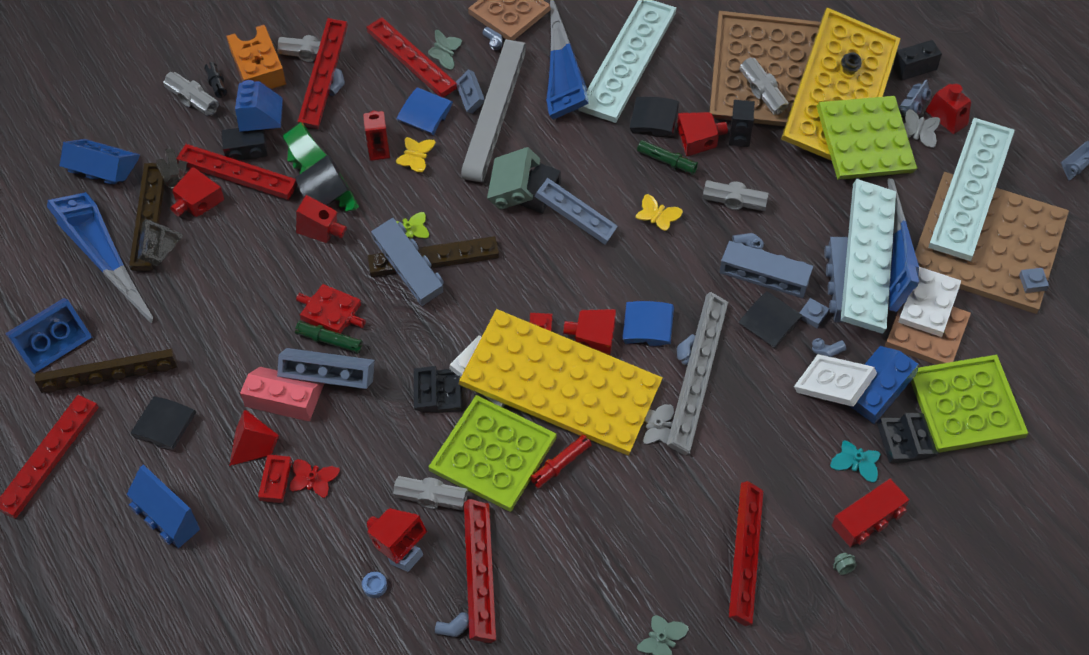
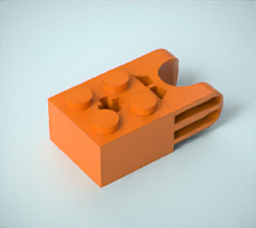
[226,25,286,89]

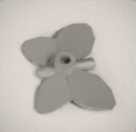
[904,109,940,148]
[643,404,674,444]

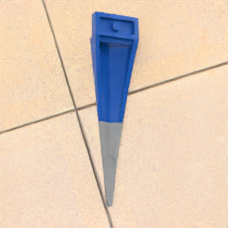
[546,0,589,120]
[888,178,919,312]
[47,192,153,323]

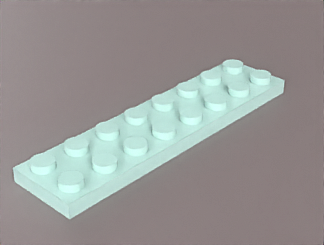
[578,0,676,123]
[928,118,1015,261]
[841,179,896,334]

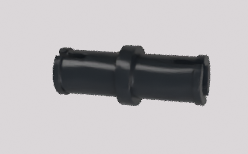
[204,62,227,98]

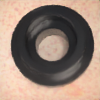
[841,52,861,73]

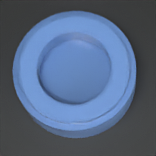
[362,572,387,598]

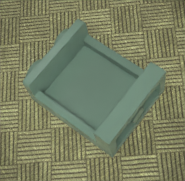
[487,147,540,210]

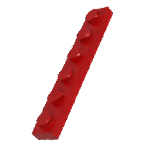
[367,17,457,98]
[298,18,348,129]
[176,144,298,200]
[0,395,99,519]
[729,481,763,626]
[464,499,496,643]

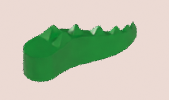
[283,122,359,211]

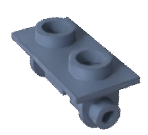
[899,80,931,116]
[1061,141,1089,180]

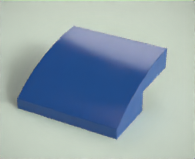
[396,88,453,135]
[623,301,674,346]

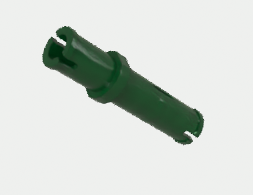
[637,140,698,175]
[295,321,363,354]

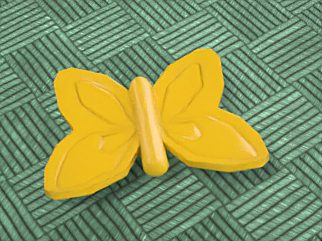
[396,137,436,172]
[635,194,683,231]

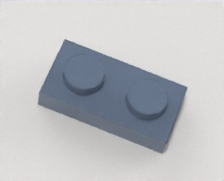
[456,69,485,114]

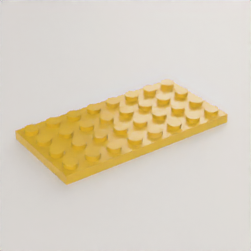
[781,8,901,161]
[459,309,663,456]

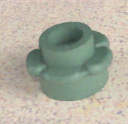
[833,553,857,575]

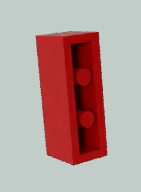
[832,478,910,548]

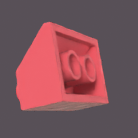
[240,367,324,422]

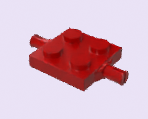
[296,284,366,334]

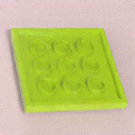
[816,96,917,180]
[911,355,1028,453]
[429,395,557,512]

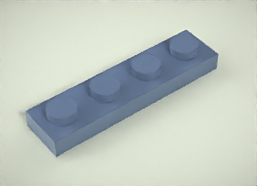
[535,178,618,244]

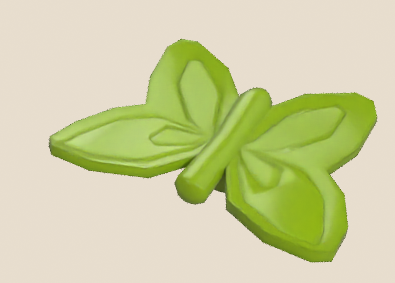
[396,212,429,238]

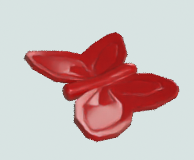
[289,459,340,498]

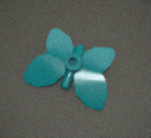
[830,440,880,482]

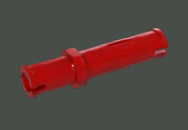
[531,434,592,488]

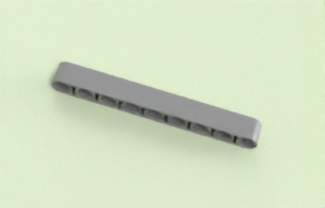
[461,39,526,183]

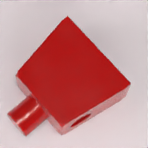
[926,84,971,135]
[363,111,390,161]
[677,112,728,156]
[170,167,225,217]
[296,195,347,243]
[563,309,616,356]
[367,508,427,564]

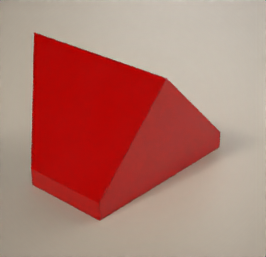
[229,410,279,466]

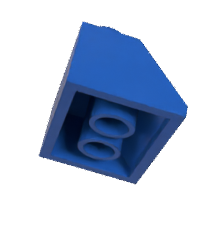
[235,80,283,132]
[60,139,140,184]
[5,298,92,374]
[848,346,919,424]
[127,464,200,549]

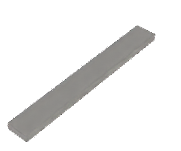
[667,292,728,455]

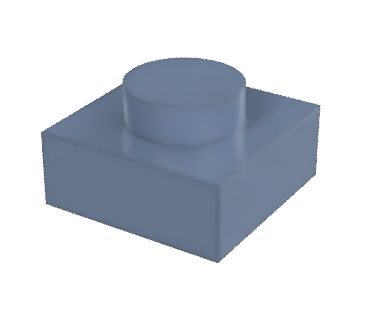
[1019,268,1049,293]
[800,298,830,328]
[388,546,423,572]

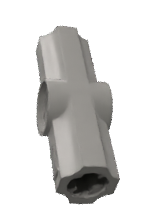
[277,35,321,62]
[739,57,789,115]
[163,72,219,116]
[702,180,769,211]
[393,476,468,510]

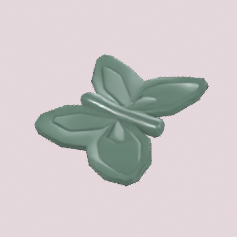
[428,30,462,70]
[637,615,689,655]

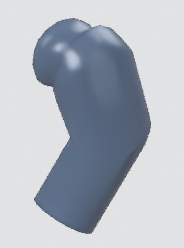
[483,27,503,50]
[329,68,345,96]
[732,233,764,249]
[677,334,695,365]
[812,338,846,357]
[435,612,469,637]

